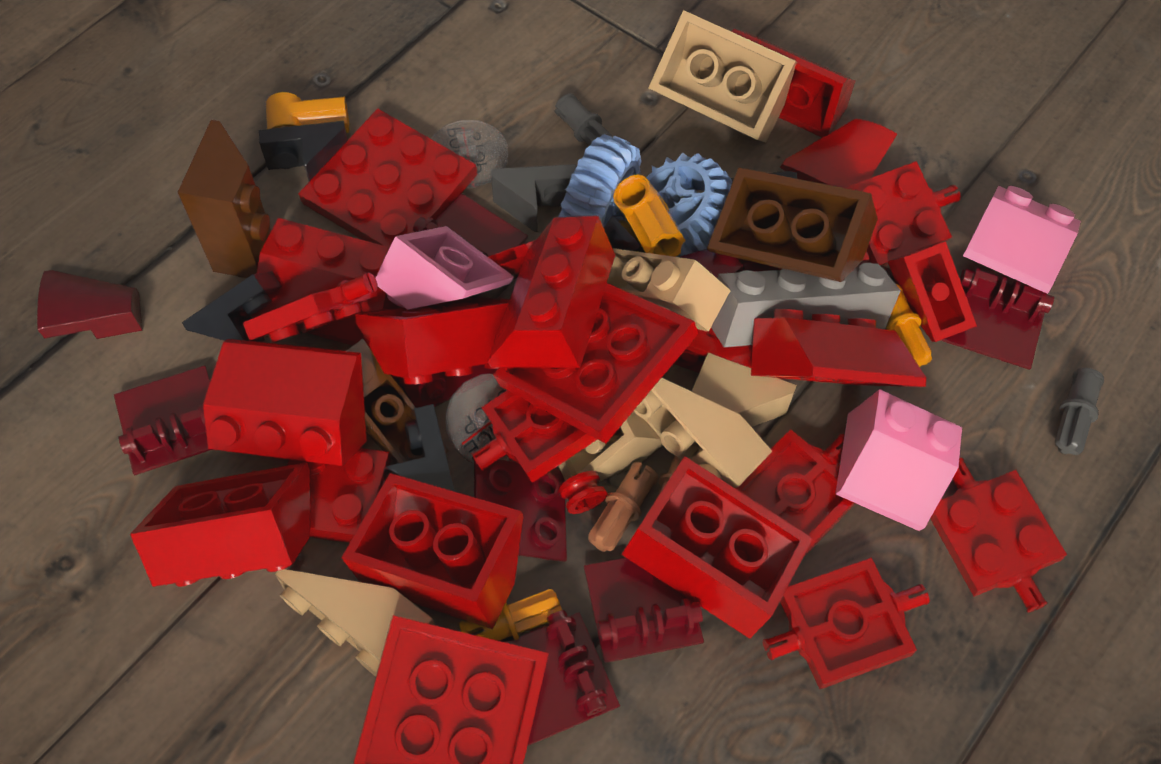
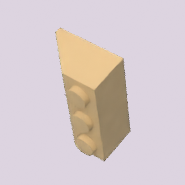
[648,10,797,143]

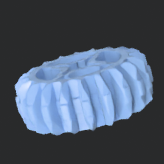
[558,134,642,228]
[623,153,732,257]

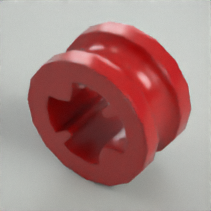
[558,470,608,514]

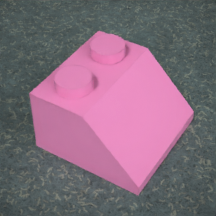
[963,186,1081,294]
[375,226,514,310]
[836,389,962,531]

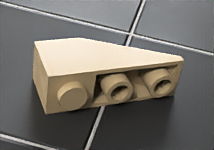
[607,248,731,332]
[633,378,772,488]
[275,569,434,676]

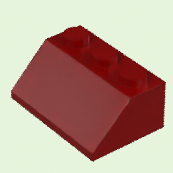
[731,29,856,137]
[487,216,615,368]
[252,218,398,348]
[355,296,510,384]
[751,309,926,387]
[203,339,367,466]
[621,456,813,639]
[130,462,310,587]
[341,473,524,630]

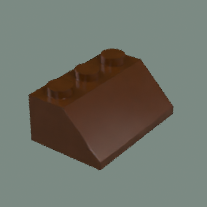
[178,120,271,278]
[707,167,878,282]

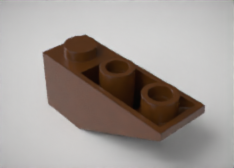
[346,339,449,464]

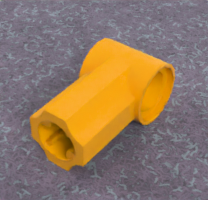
[266,92,350,133]
[613,174,686,257]

